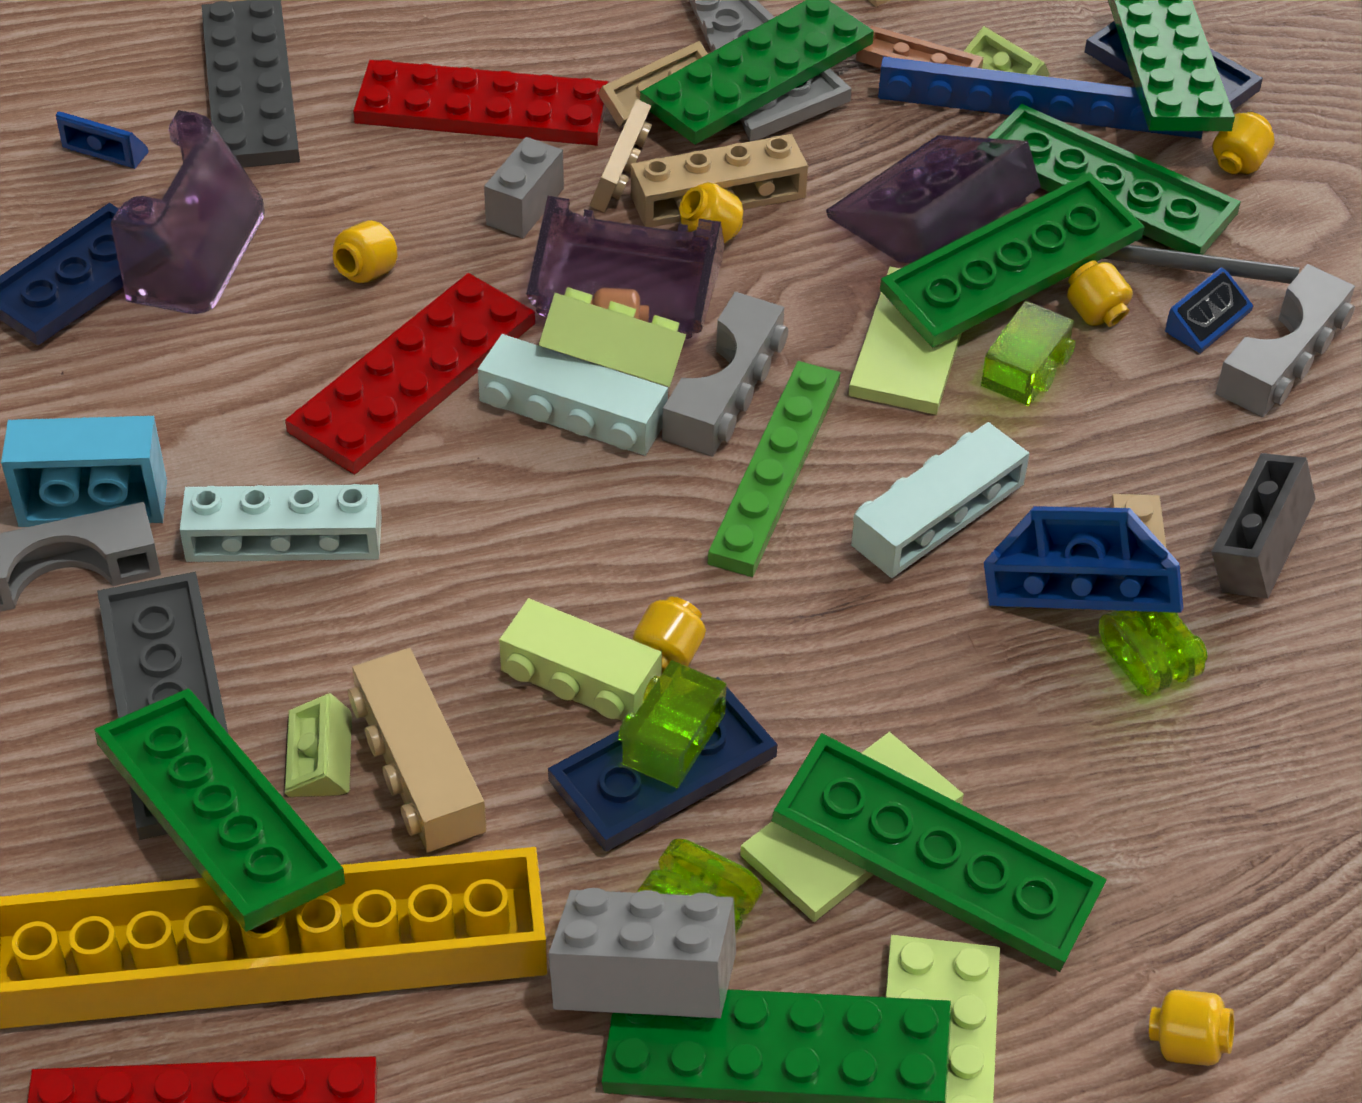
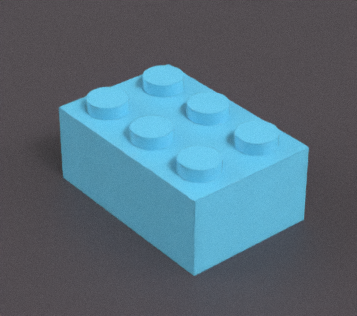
[1,416,167,527]

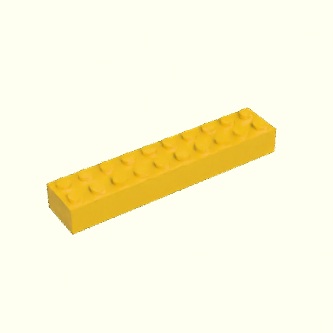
[0,847,547,1029]

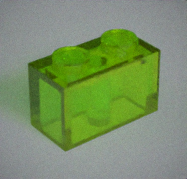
[981,300,1076,406]
[618,660,727,788]

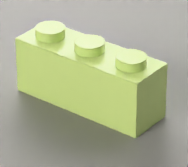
[539,287,686,387]
[499,598,662,724]

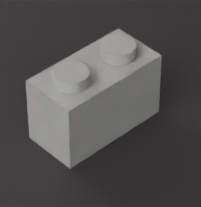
[484,137,564,238]

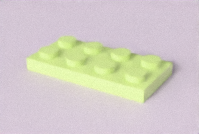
[885,935,1000,1103]

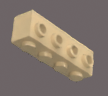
[631,134,808,229]
[348,648,486,853]

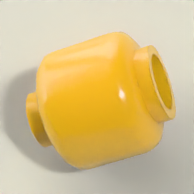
[1212,112,1275,174]
[679,182,744,246]
[333,220,398,283]
[1067,260,1133,327]
[632,596,706,674]
[1149,990,1234,1066]

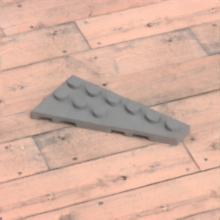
[689,0,852,142]

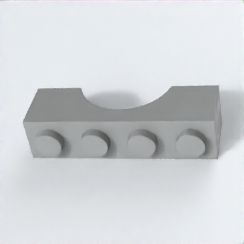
[1215,264,1355,417]
[662,292,788,457]
[0,502,161,612]

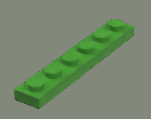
[708,361,841,577]

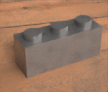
[1211,453,1316,599]

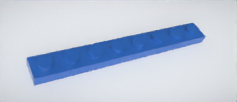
[878,56,1203,139]

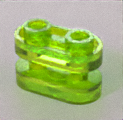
[1099,610,1208,696]
[637,839,763,935]

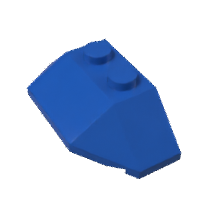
[984,506,1184,613]

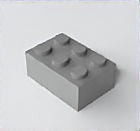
[549,888,736,1018]

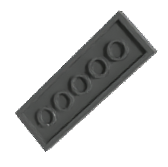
[201,0,300,170]
[97,571,228,840]

